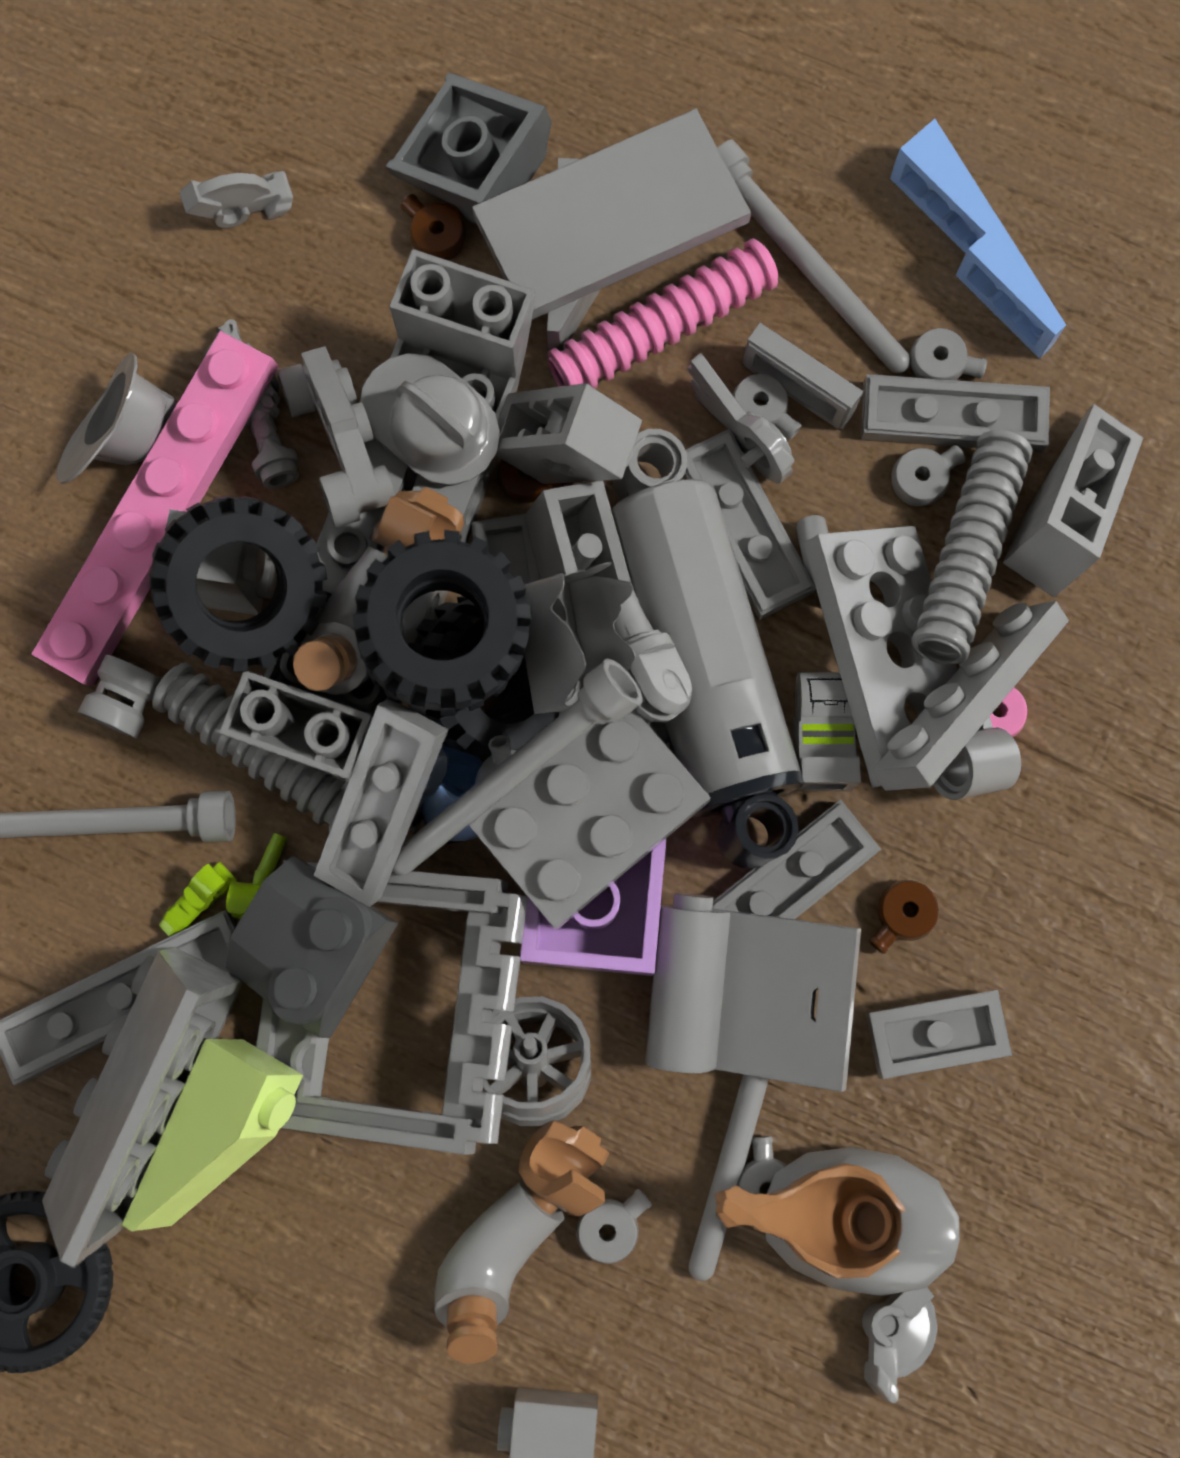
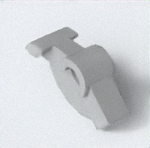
[179,171,293,228]
[862,1288,938,1403]

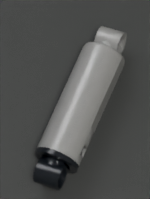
[611,429,804,869]

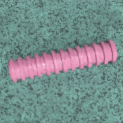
[547,238,778,389]

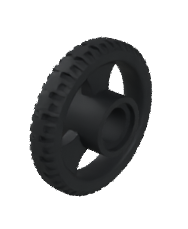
[0,1190,114,1373]

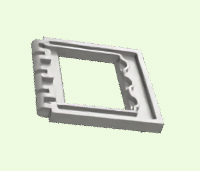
[256,860,528,1155]

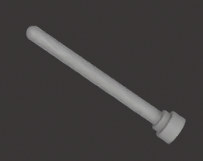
[717,140,910,373]
[392,659,643,876]
[0,790,236,843]
[688,1074,769,1281]

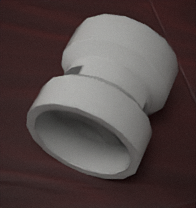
[78,654,161,739]

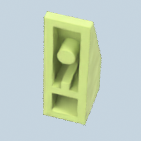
[122,1038,303,1232]

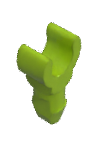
[159,862,237,937]

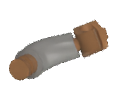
[293,487,464,695]
[434,1120,610,1364]

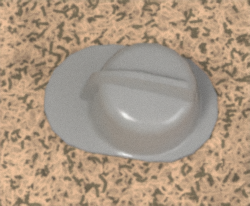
[56,352,178,484]
[360,353,500,485]

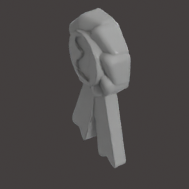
[686,353,795,484]

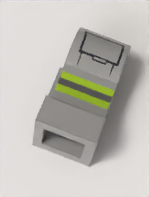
[793,672,861,791]

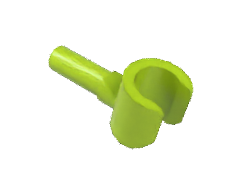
[226,833,288,919]

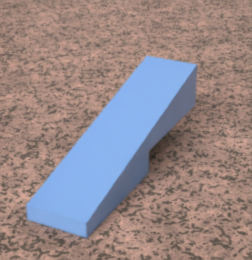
[890,119,1066,359]

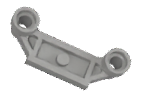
[277,346,395,528]

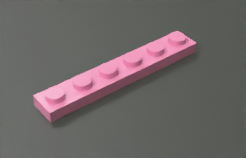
[32,331,279,688]

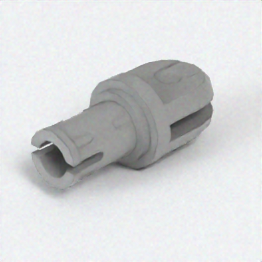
[614,581,693,722]

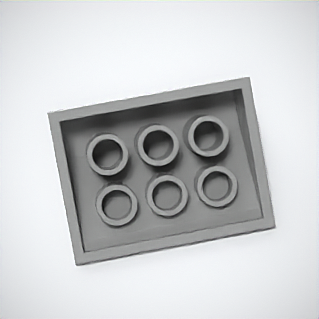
[42,947,244,1267]

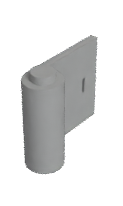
[645,893,861,1092]

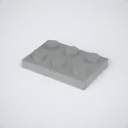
[469,709,711,930]

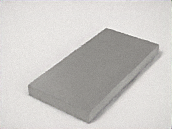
[472,108,751,319]

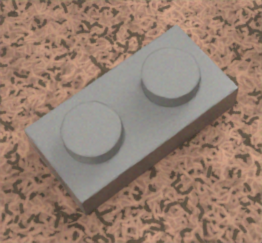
[865,990,1012,1079]

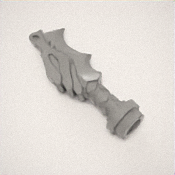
[203,319,300,489]

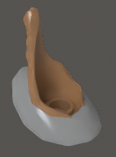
[715,1147,959,1296]

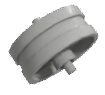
[483,997,591,1126]

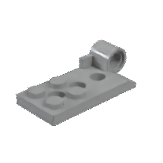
[803,526,1021,800]

